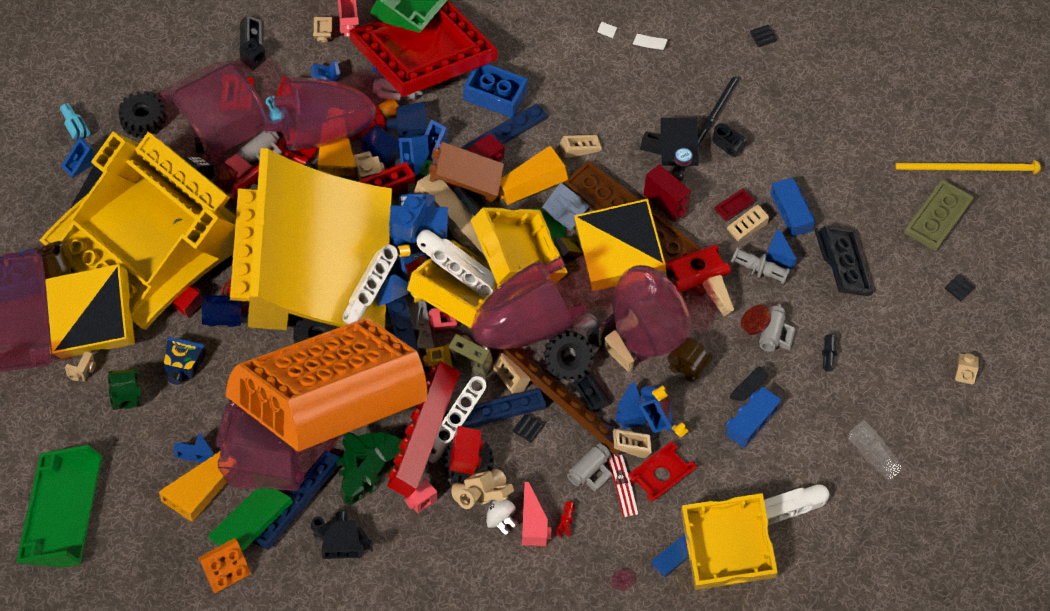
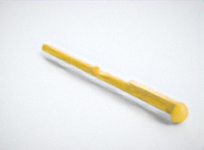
[895,160,1041,174]

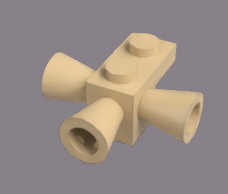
[451,469,514,509]

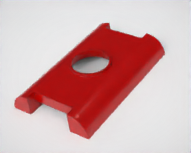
[229,165,259,202]
[665,244,730,292]
[628,441,697,502]

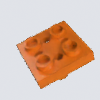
[198,538,251,593]

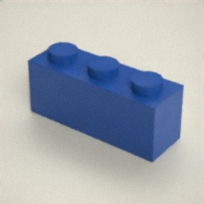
[770,178,815,237]
[726,386,781,448]

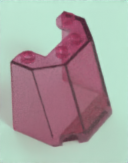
[216,403,304,491]

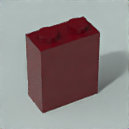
[643,164,691,222]

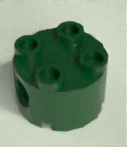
[108,368,141,410]

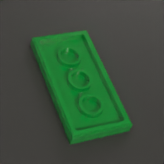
[208,482,293,552]

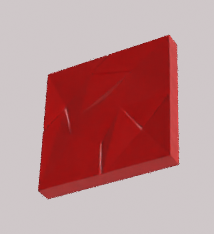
[349,0,498,97]

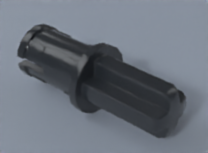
[821,334,837,372]

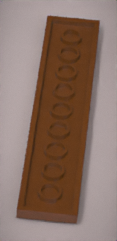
[563,160,724,296]

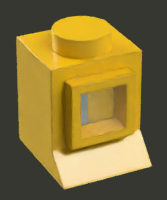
[423,343,453,369]

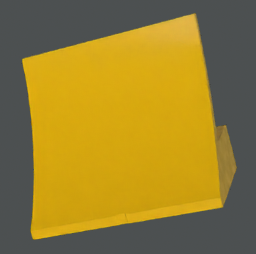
[39,131,236,330]
[230,148,392,330]

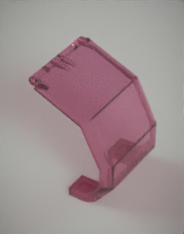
[158,61,273,162]
[0,250,54,372]

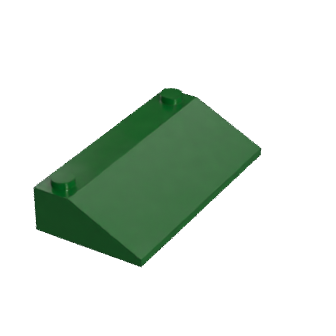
[370,0,448,33]
[16,445,103,567]

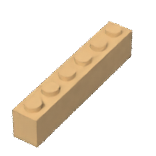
[414,174,488,262]

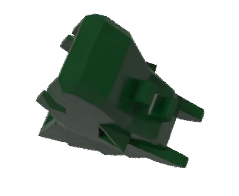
[336,432,402,506]

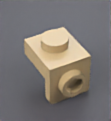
[313,17,332,43]
[356,156,385,180]
[65,351,96,382]
[955,353,978,384]

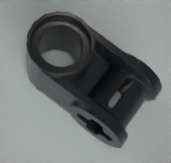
[712,123,748,157]

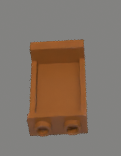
[428,142,504,203]

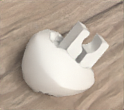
[486,499,517,535]

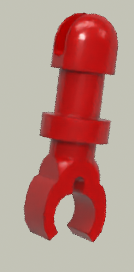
[556,501,575,538]

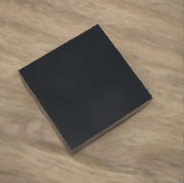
[750,25,777,47]
[945,274,975,302]
[513,414,543,443]

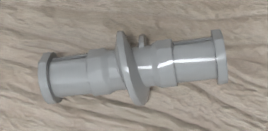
[731,246,790,284]

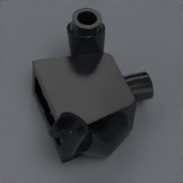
[311,511,373,559]

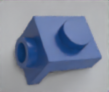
[310,61,340,85]

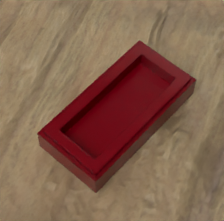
[714,188,755,222]

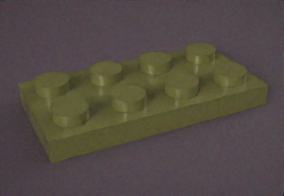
[904,180,974,251]

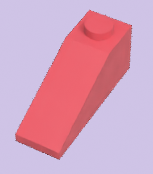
[522,482,551,546]

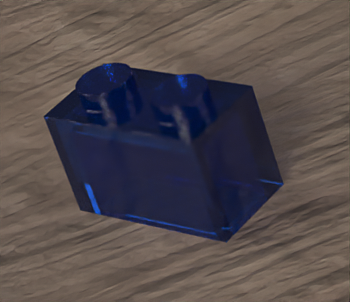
[361,124,400,168]
[202,295,242,327]

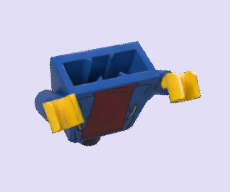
[392,245,431,303]
[638,385,689,438]

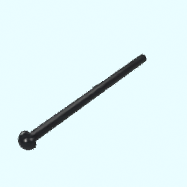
[671,77,738,182]

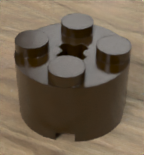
[30,241,75,284]
[667,337,713,383]

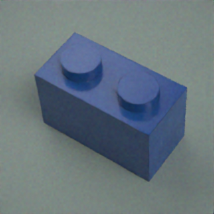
[393,194,427,243]

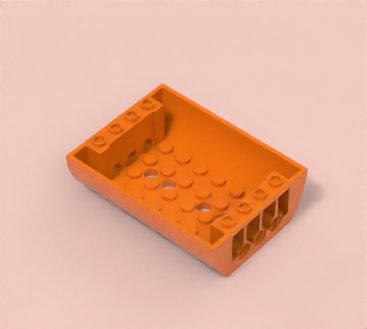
[226,317,427,452]

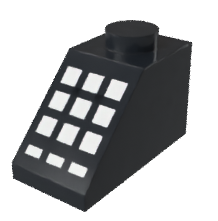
[183,156,215,180]

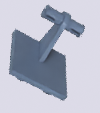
[541,183,589,230]

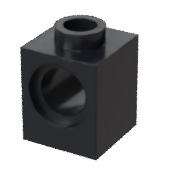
[239,38,266,70]

